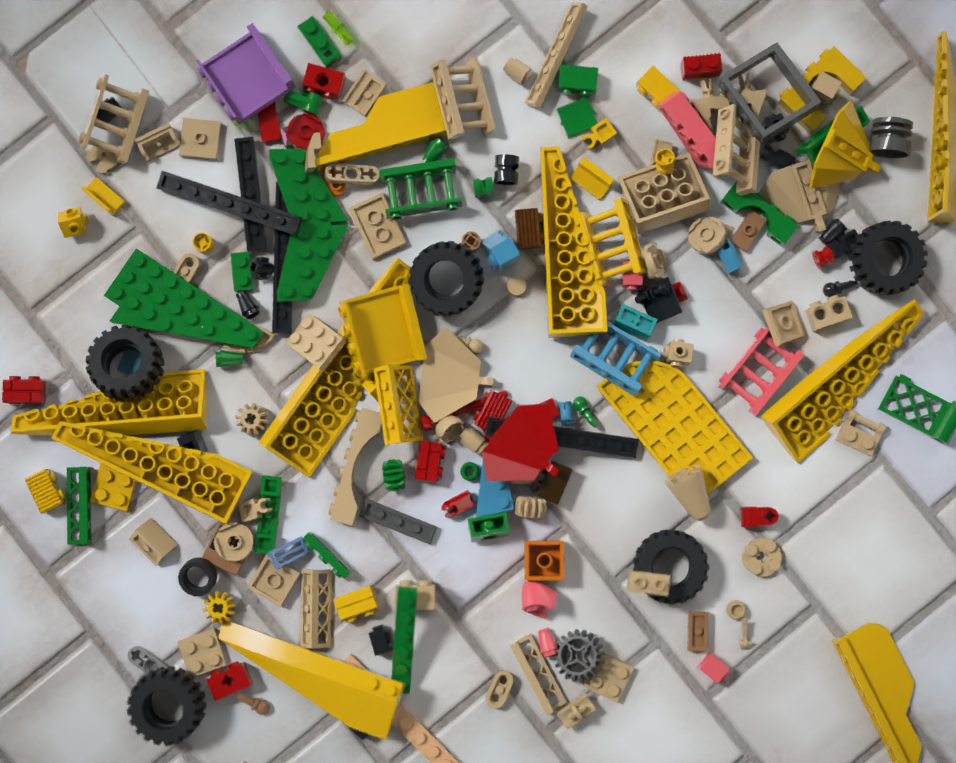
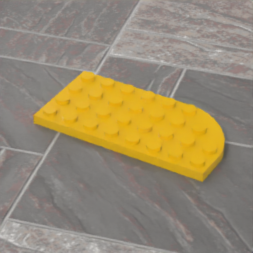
[596,360,753,495]

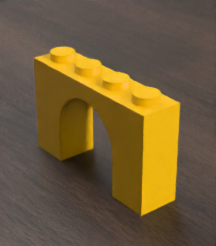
[778,46,867,135]

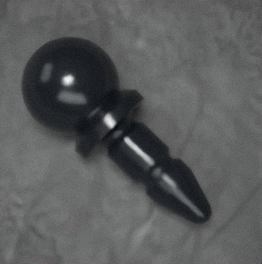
[823,280,858,297]

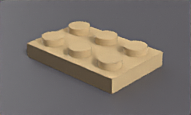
[285,313,347,372]

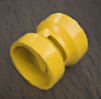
[655,149,675,175]
[192,233,214,254]

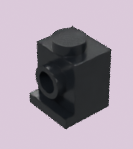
[177,430,208,454]
[369,624,394,656]

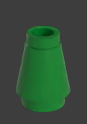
[422,137,448,162]
[215,350,243,369]

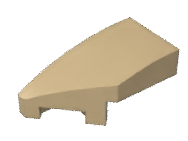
[305,132,321,173]

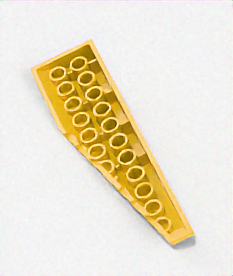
[258,258,410,478]

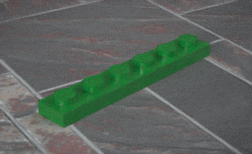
[391,586,418,694]

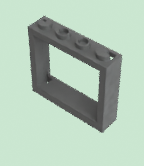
[718,42,821,144]

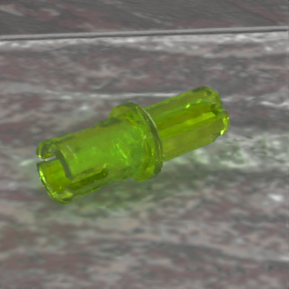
[323,10,354,45]

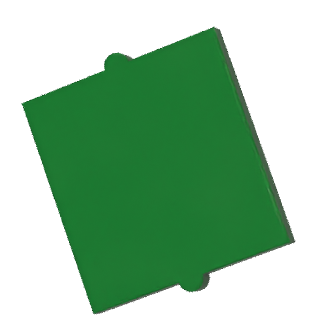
[556,97,598,138]

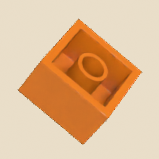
[524,540,564,580]

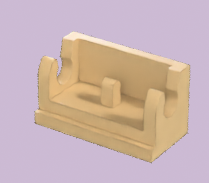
[134,123,180,162]

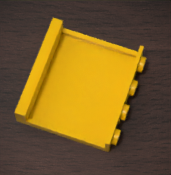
[338,284,427,377]

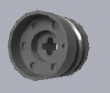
[870,117,913,159]

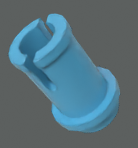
[559,401,574,426]

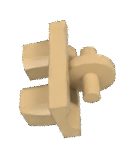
[556,693,596,730]

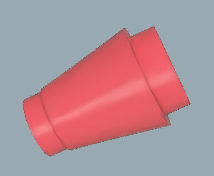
[538,628,559,658]

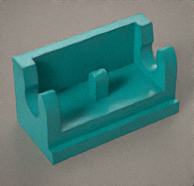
[613,304,658,342]

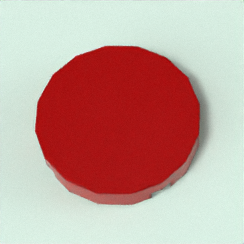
[287,113,325,151]

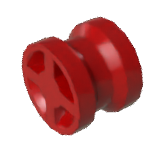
[812,246,835,269]

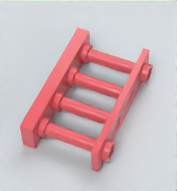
[718,326,804,415]

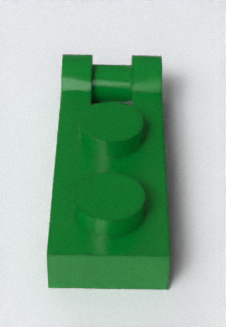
[297,16,343,68]

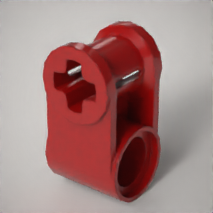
[740,506,779,527]

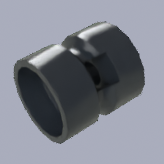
[494,154,519,186]

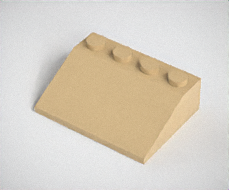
[618,153,710,234]

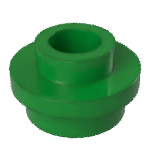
[460,462,479,481]

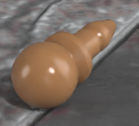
[236,694,270,715]

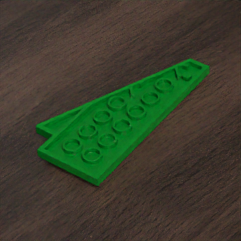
[103,248,264,349]

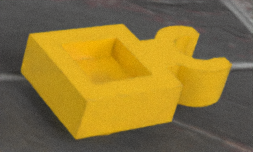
[582,118,617,150]

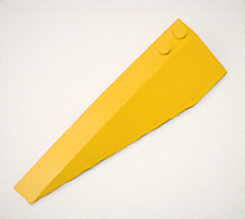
[927,31,956,224]
[540,146,607,338]
[761,299,924,463]
[11,369,208,436]
[51,421,253,524]
[218,620,406,740]

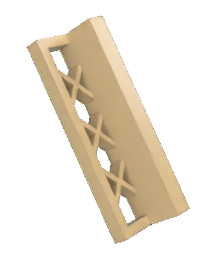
[300,569,332,649]
[510,634,567,715]

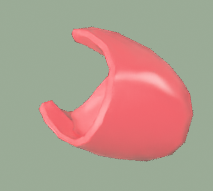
[521,580,557,619]

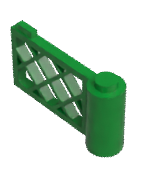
[878,374,956,445]

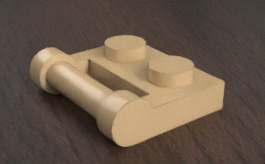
[836,409,886,456]

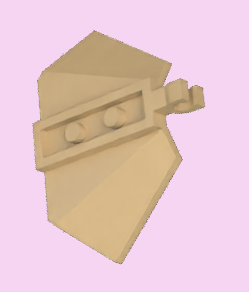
[758,159,841,232]
[419,327,494,423]

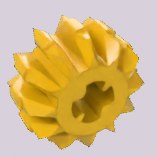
[203,591,236,624]

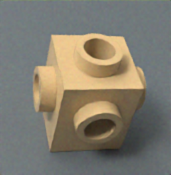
[663,339,693,368]

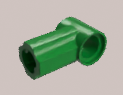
[283,88,324,117]

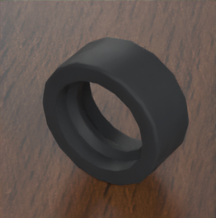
[178,557,218,597]

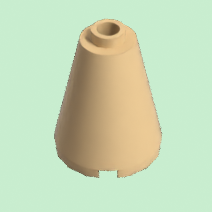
[665,465,711,521]

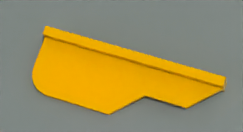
[315,82,462,171]
[832,623,922,763]

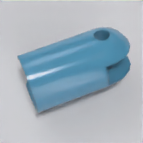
[717,238,744,273]

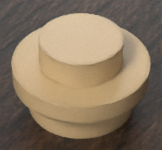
[726,600,746,620]

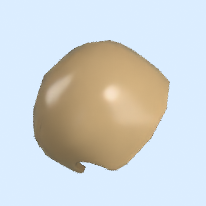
[436,415,464,442]

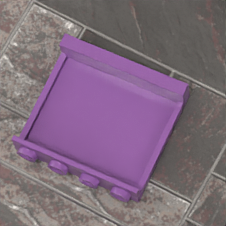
[196,23,296,125]

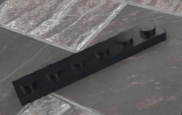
[234,136,267,252]

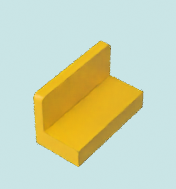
[570,157,614,200]
[80,177,126,216]

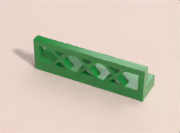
[795,106,870,165]
[67,467,92,544]

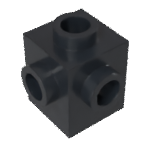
[762,113,790,144]

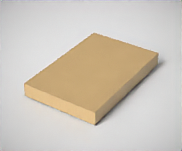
[349,192,407,260]

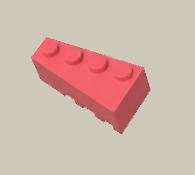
[657,91,716,169]

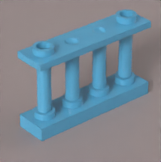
[570,319,662,397]

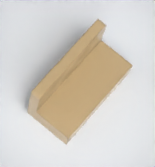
[129,518,177,566]

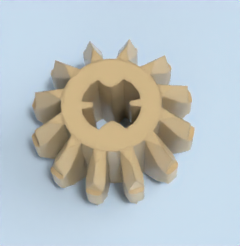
[235,403,268,436]
[514,496,547,518]

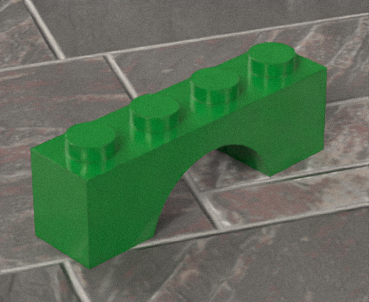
[720,181,798,247]

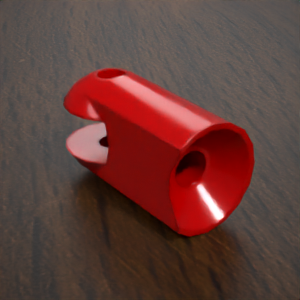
[441,490,476,518]

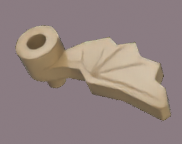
[739,618,752,649]

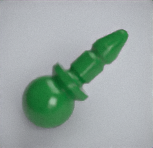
[573,396,597,428]

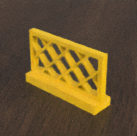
[373,365,424,445]

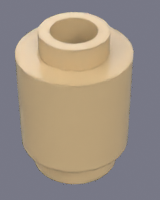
[503,57,532,84]
[459,427,488,454]

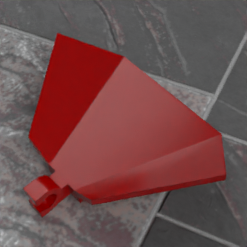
[482,403,559,481]

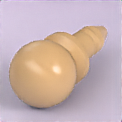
[455,335,483,354]

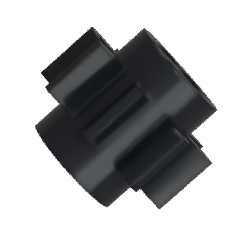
[250,257,274,281]

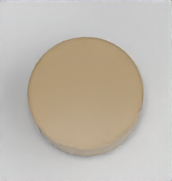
[507,276,526,296]

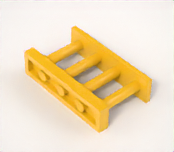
[580,198,647,287]

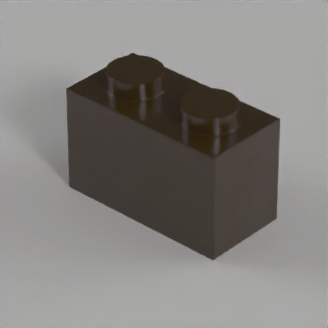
[534,460,573,505]

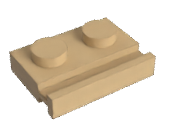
[342,69,386,117]

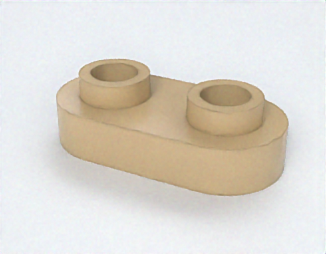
[173,253,200,283]
[486,670,513,709]

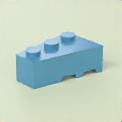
[481,230,520,274]
[476,463,514,517]

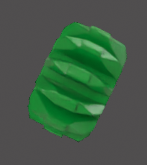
[382,459,406,492]

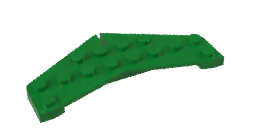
[269,149,349,302]

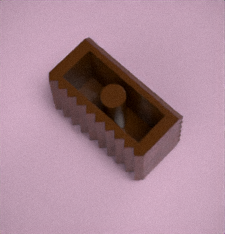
[515,208,544,250]

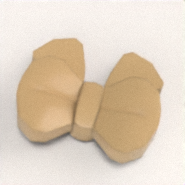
[86,146,118,173]

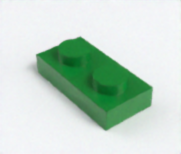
[230,251,254,292]

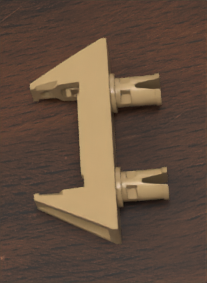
[690,74,767,131]

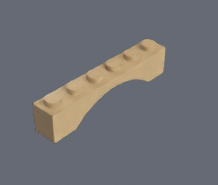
[328,408,382,526]

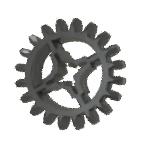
[553,629,606,683]

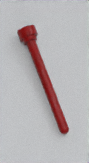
[420,390,509,432]

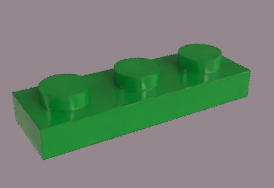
[303,532,351,579]

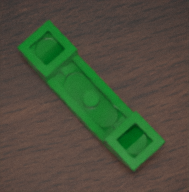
[254,475,282,554]

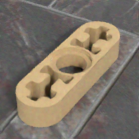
[324,164,380,185]

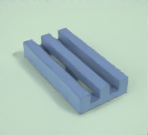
[267,536,310,571]

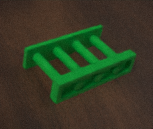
[379,158,462,220]

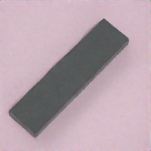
[359,498,437,545]

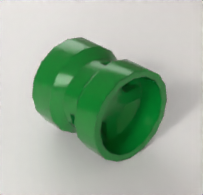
[473,177,494,198]

